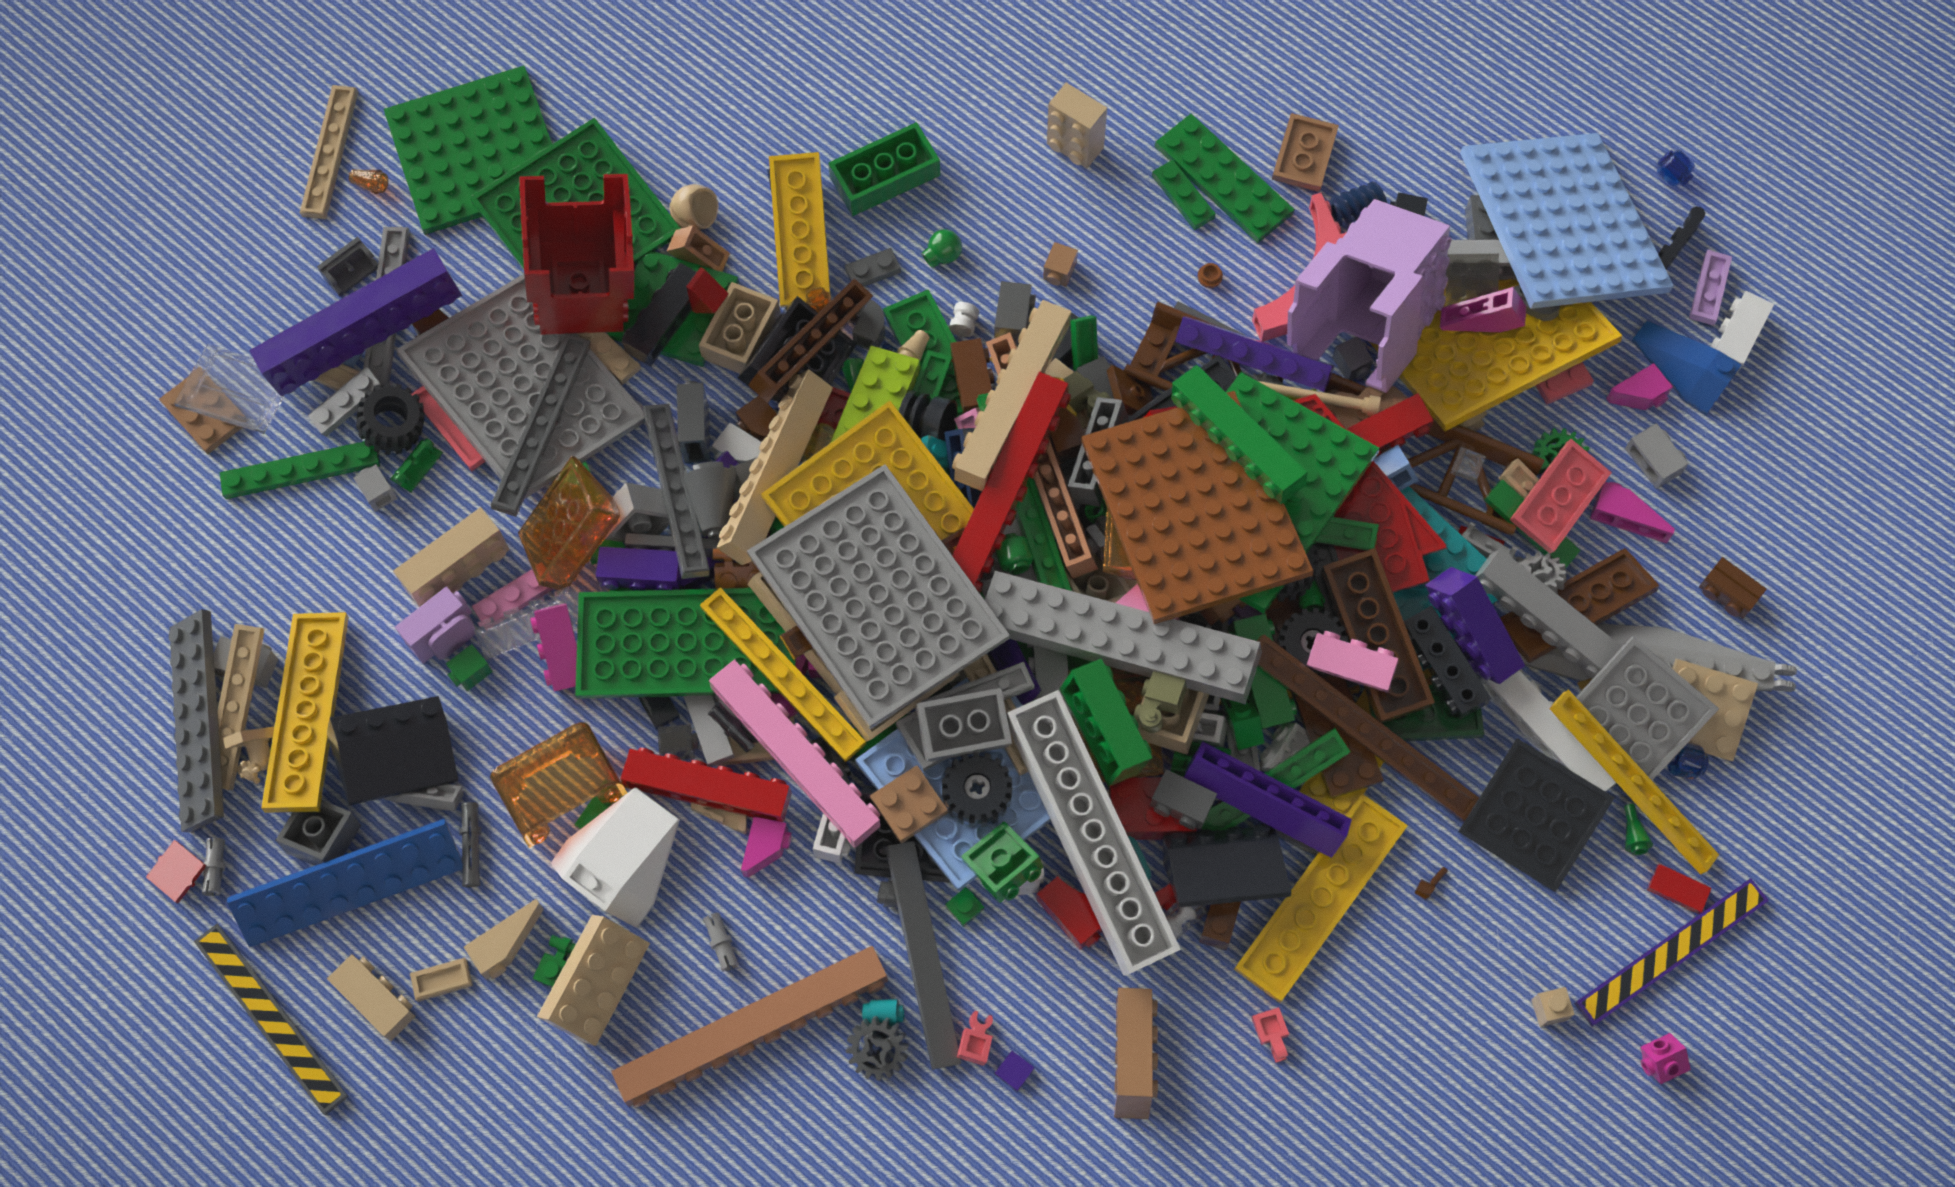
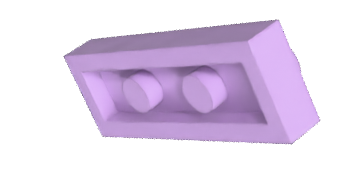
[1689,250,1732,326]

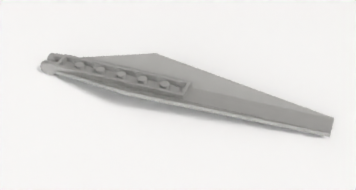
[1518,624,1797,692]

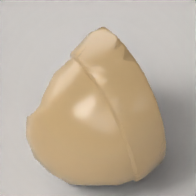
[670,184,719,231]

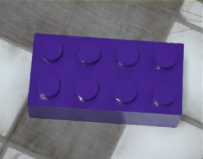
[1425,567,1525,685]

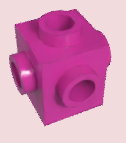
[1640,1033,1691,1084]

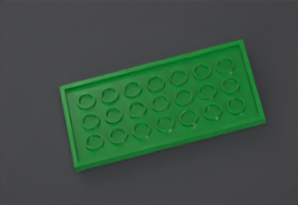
[575,588,796,699]

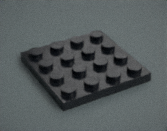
[1458,738,1615,892]

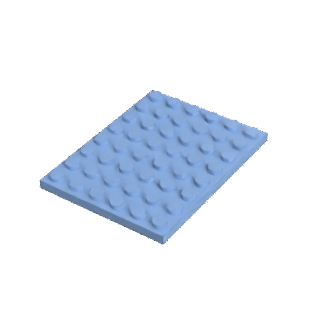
[1460,133,1673,309]

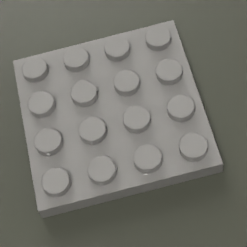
[1558,636,1719,781]

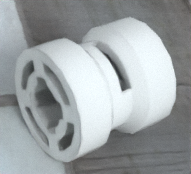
[949,302,980,337]

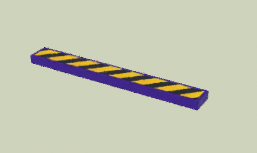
[1574,878,1769,1027]

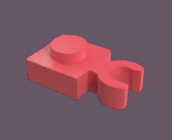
[957,1011,993,1066]

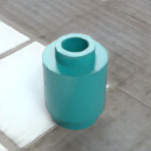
[862,999,904,1027]

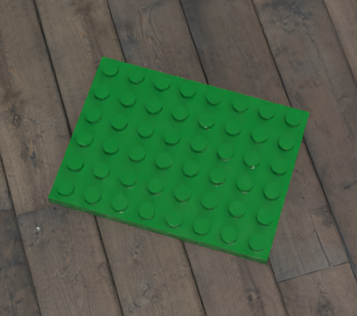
[1226,372,1379,614]

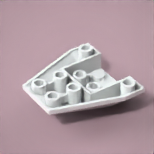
[551,787,680,928]

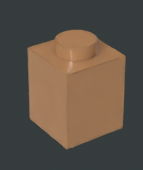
[1043,242,1078,287]

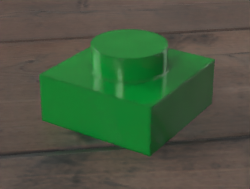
[945,887,984,927]

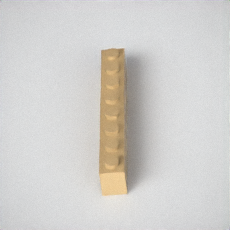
[952,299,1071,491]
[717,369,833,565]

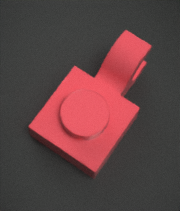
[1251,1007,1289,1063]

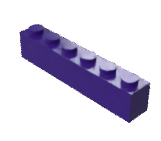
[1175,317,1335,391]
[1183,741,1352,858]

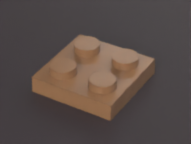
[870,765,948,843]

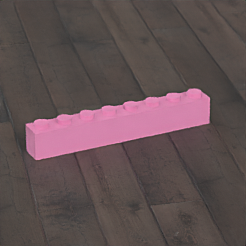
[709,660,880,848]

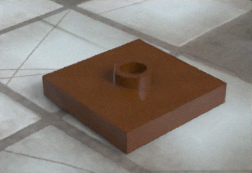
[1107,365,1153,415]

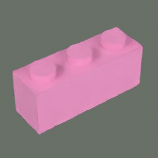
[1307,631,1398,693]

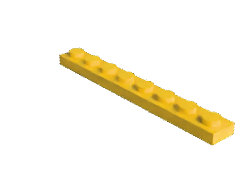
[700,587,866,762]
[1549,689,1719,875]

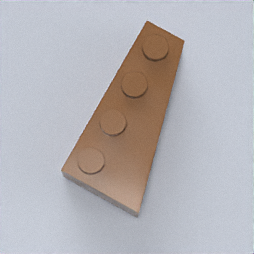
[1114,988,1158,1119]

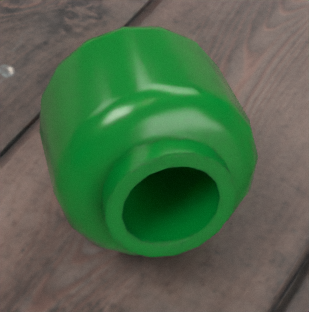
[995,533,1034,575]

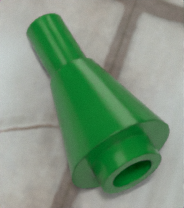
[1624,804,1653,855]

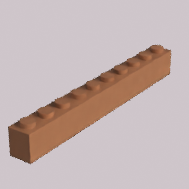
[986,332,1098,579]
[611,946,888,1108]

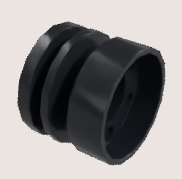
[899,390,958,442]

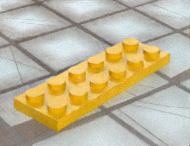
[769,152,831,308]

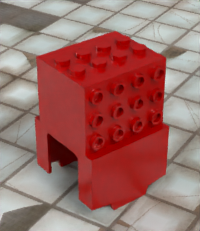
[519,174,634,335]

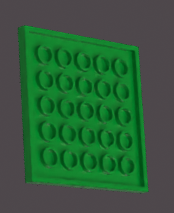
[383,65,552,235]
[470,117,681,270]

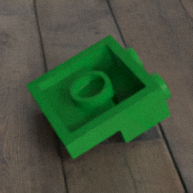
[961,821,1043,903]

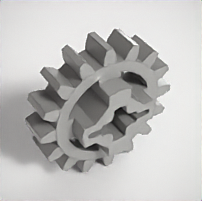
[1516,552,1567,594]

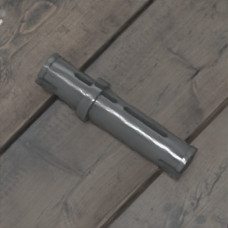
[459,802,482,888]

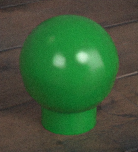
[921,229,962,269]

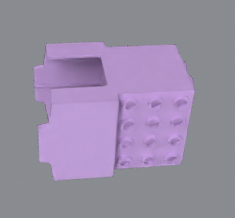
[1287,199,1452,393]

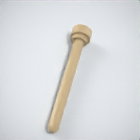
[1258,381,1381,417]

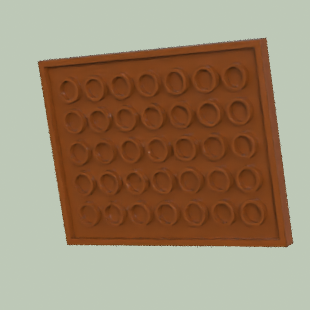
[1081,391,1313,624]

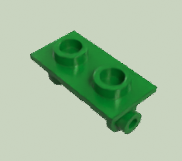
[390,438,443,493]

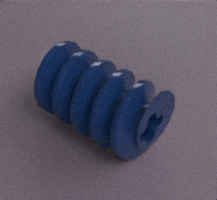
[1330,181,1387,227]

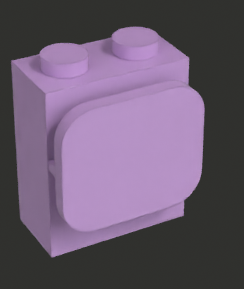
[394,586,476,664]

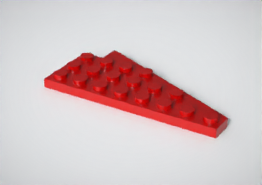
[1293,394,1447,593]

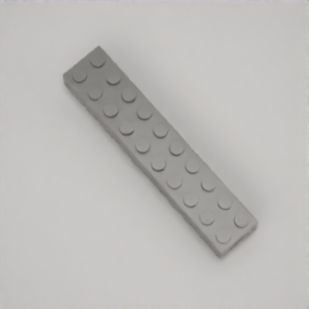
[985,571,1262,704]

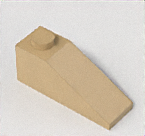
[464,899,544,980]

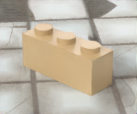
[327,954,416,1041]

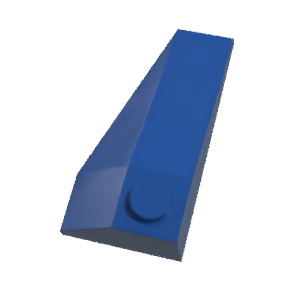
[1632,321,1742,415]

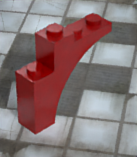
[1036,876,1177,950]

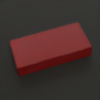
[1647,863,1712,914]

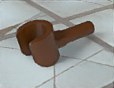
[1414,867,1448,899]

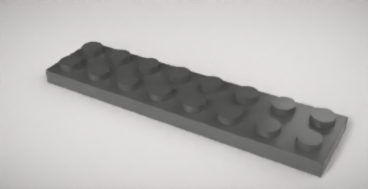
[169,609,224,833]

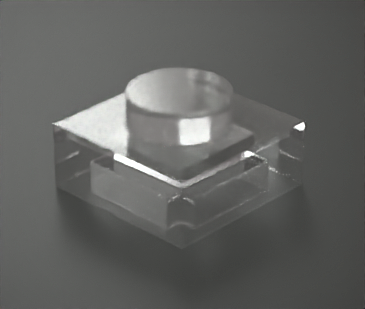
[1450,447,1486,483]

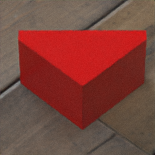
[686,267,729,313]

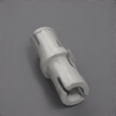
[202,838,225,896]
[703,913,739,972]

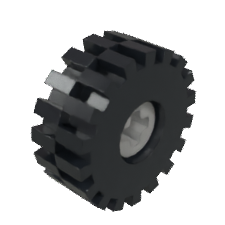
[1277,608,1348,679]
[942,752,1013,828]

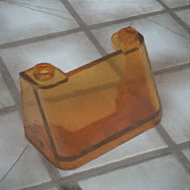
[490,722,627,848]

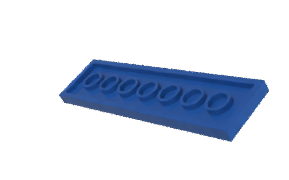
[227,819,463,948]

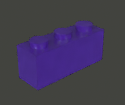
[596,547,681,591]

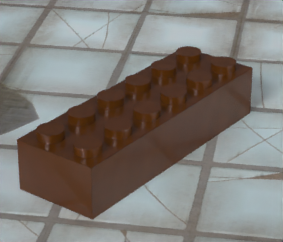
[1321,548,1435,724]

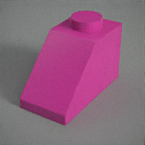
[1606,363,1673,410]
[741,817,792,877]

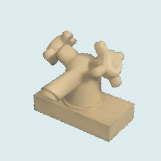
[223,726,275,784]

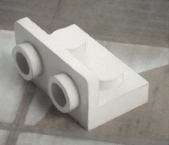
[1259,723,1310,771]

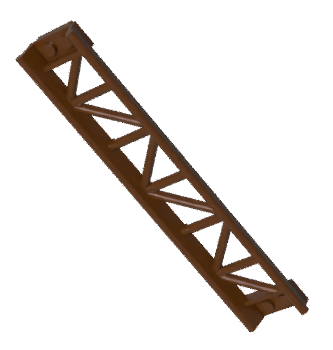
[1124,301,1545,536]

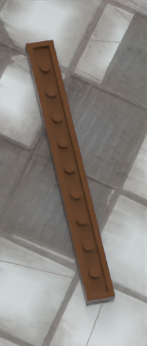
[1257,634,1479,821]

